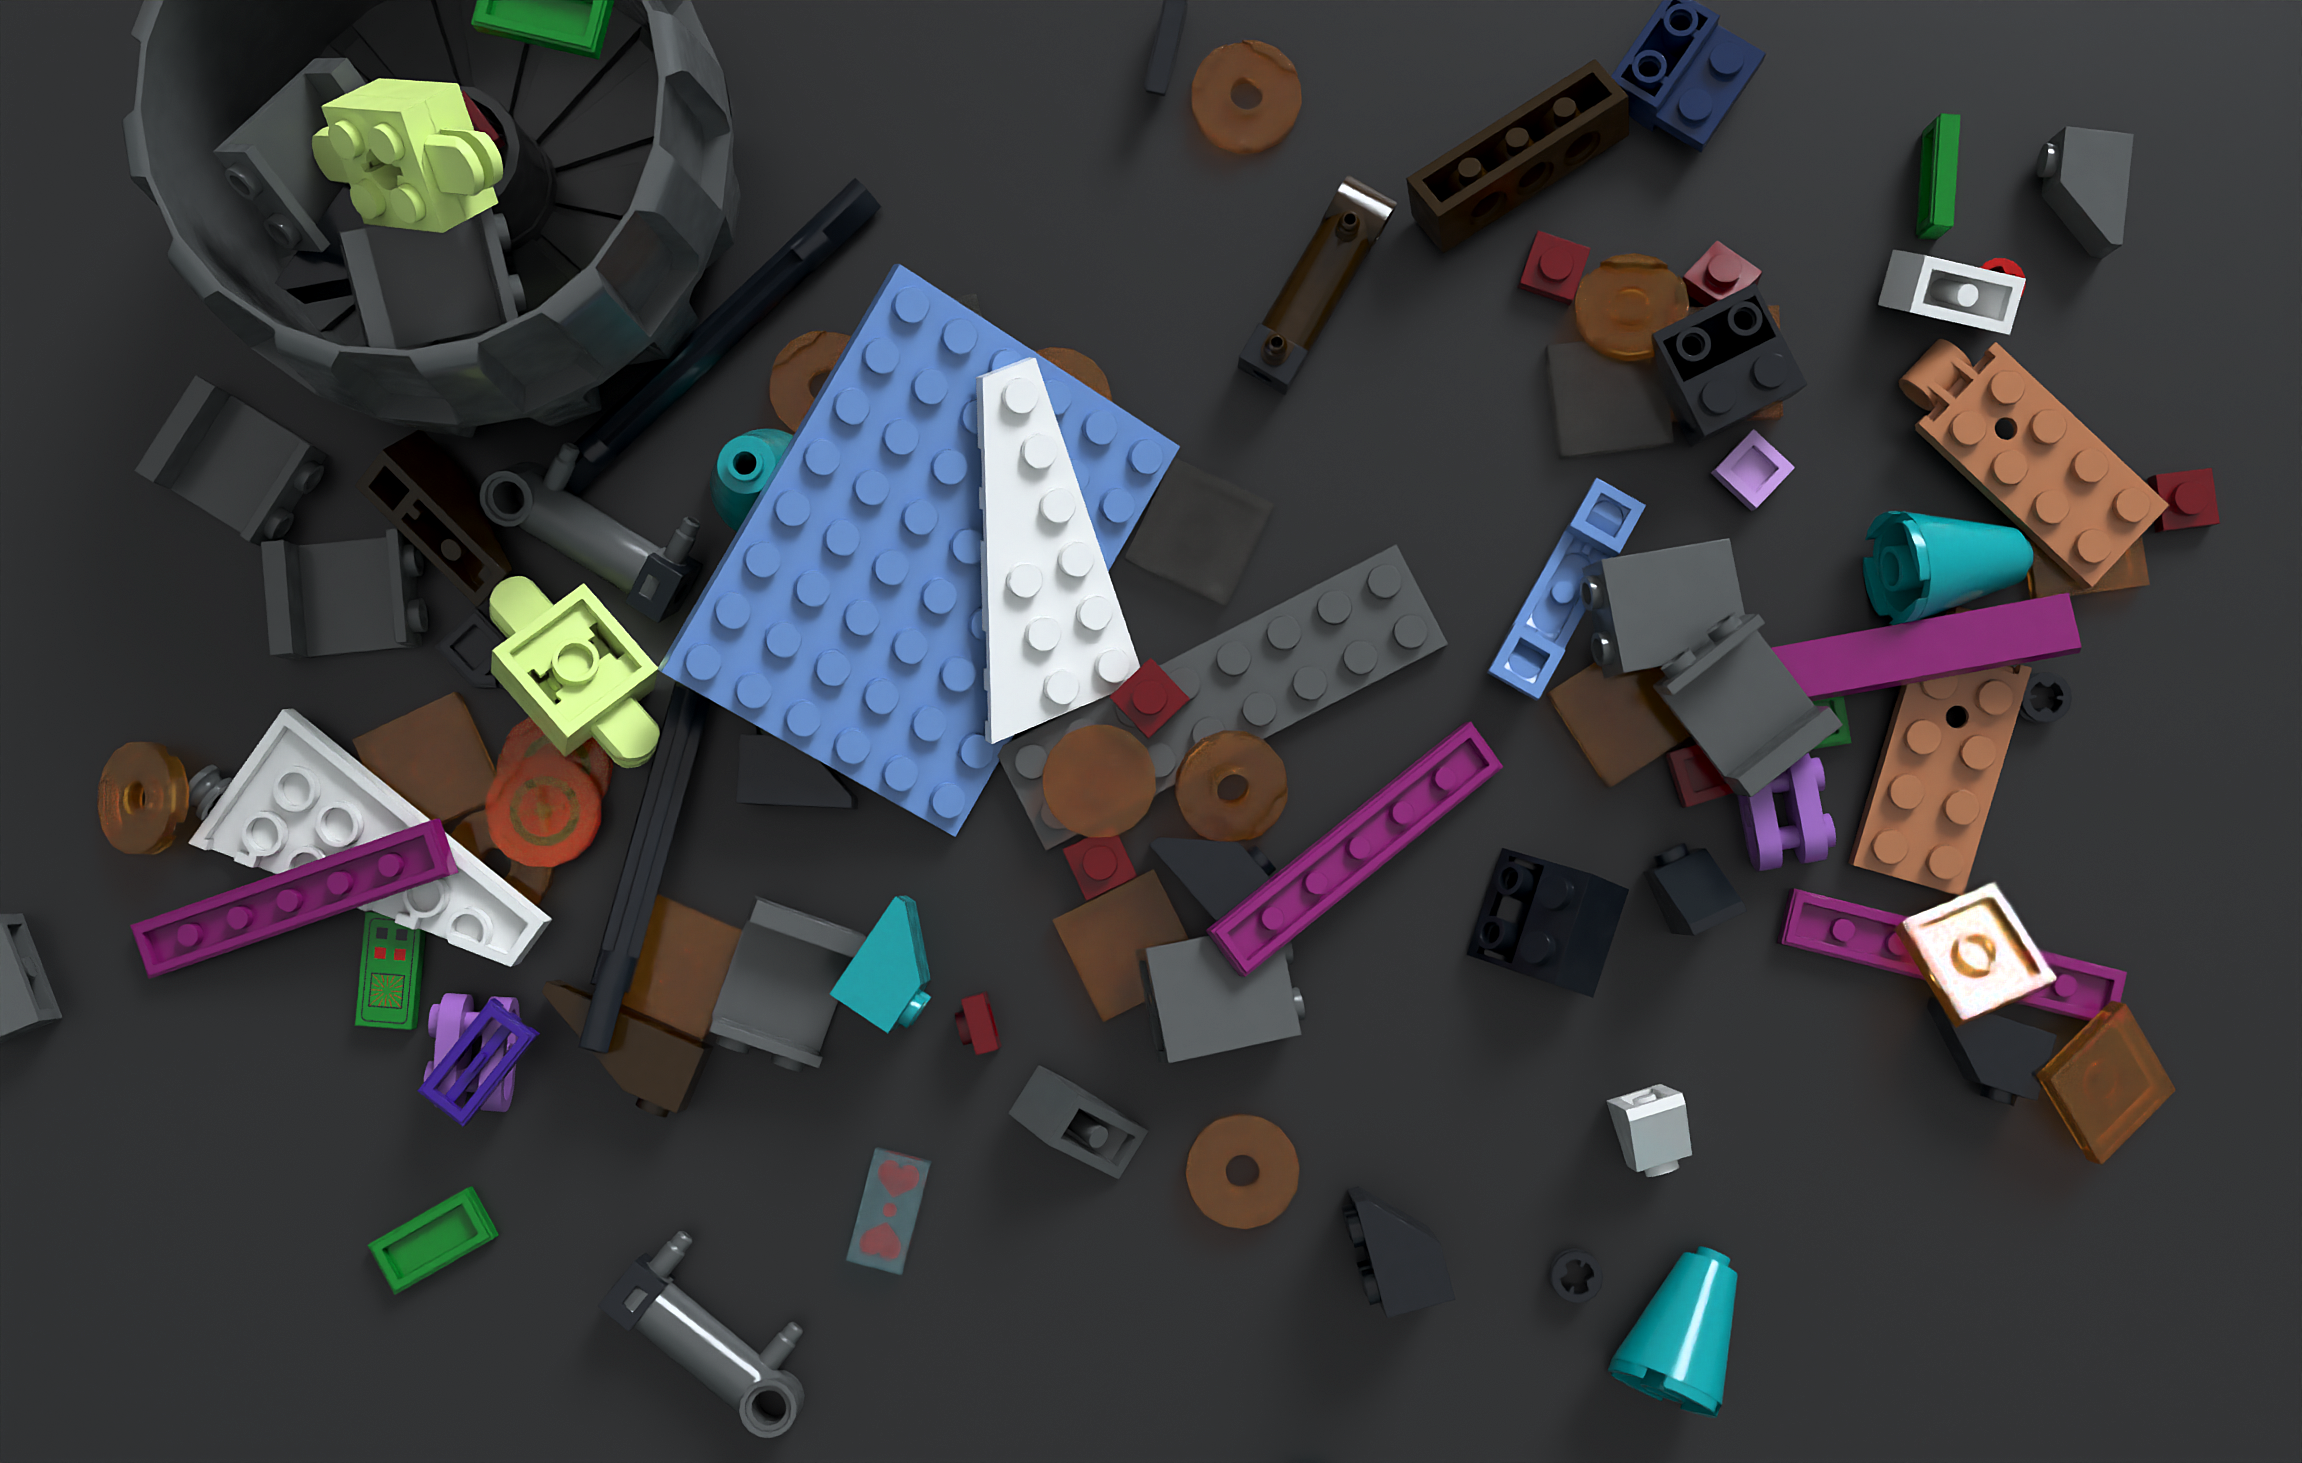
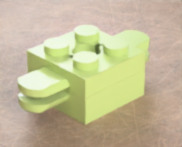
[312,78,503,233]
[489,576,660,768]

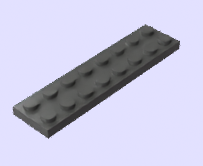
[997,545,1448,851]

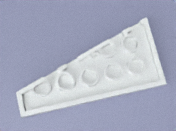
[976,357,1140,744]
[188,709,552,967]

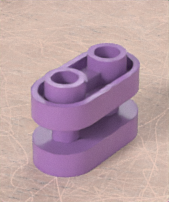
[1737,753,1836,872]
[424,993,520,1112]

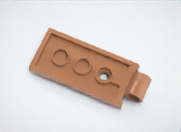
[1898,339,2169,589]
[1848,606,2032,896]

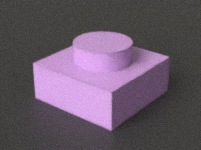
[1711,429,1795,511]

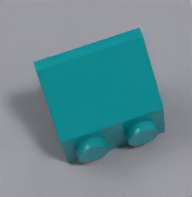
[830,895,931,1033]

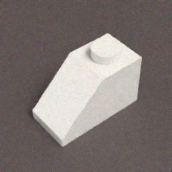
[1878,249,2026,335]
[1606,1084,1692,1177]

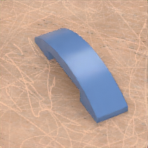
[1487,478,1646,701]

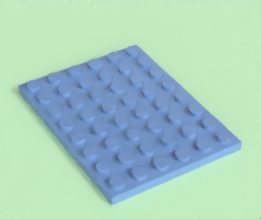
[658,264,1180,837]

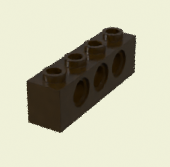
[1406,59,1629,253]

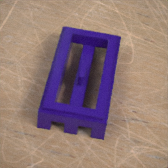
[418,998,540,1127]

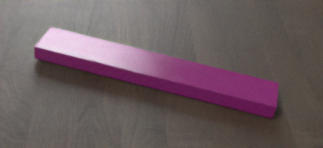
[1771,593,2082,701]
[1206,722,1503,977]
[130,818,459,979]
[1777,888,2127,1027]

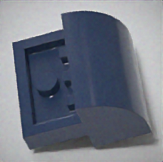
[1611,0,1766,153]

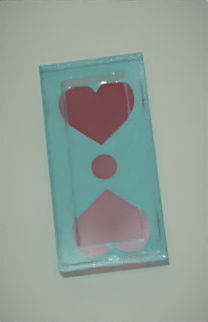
[846,1147,932,1275]

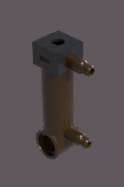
[1237,175,1398,395]

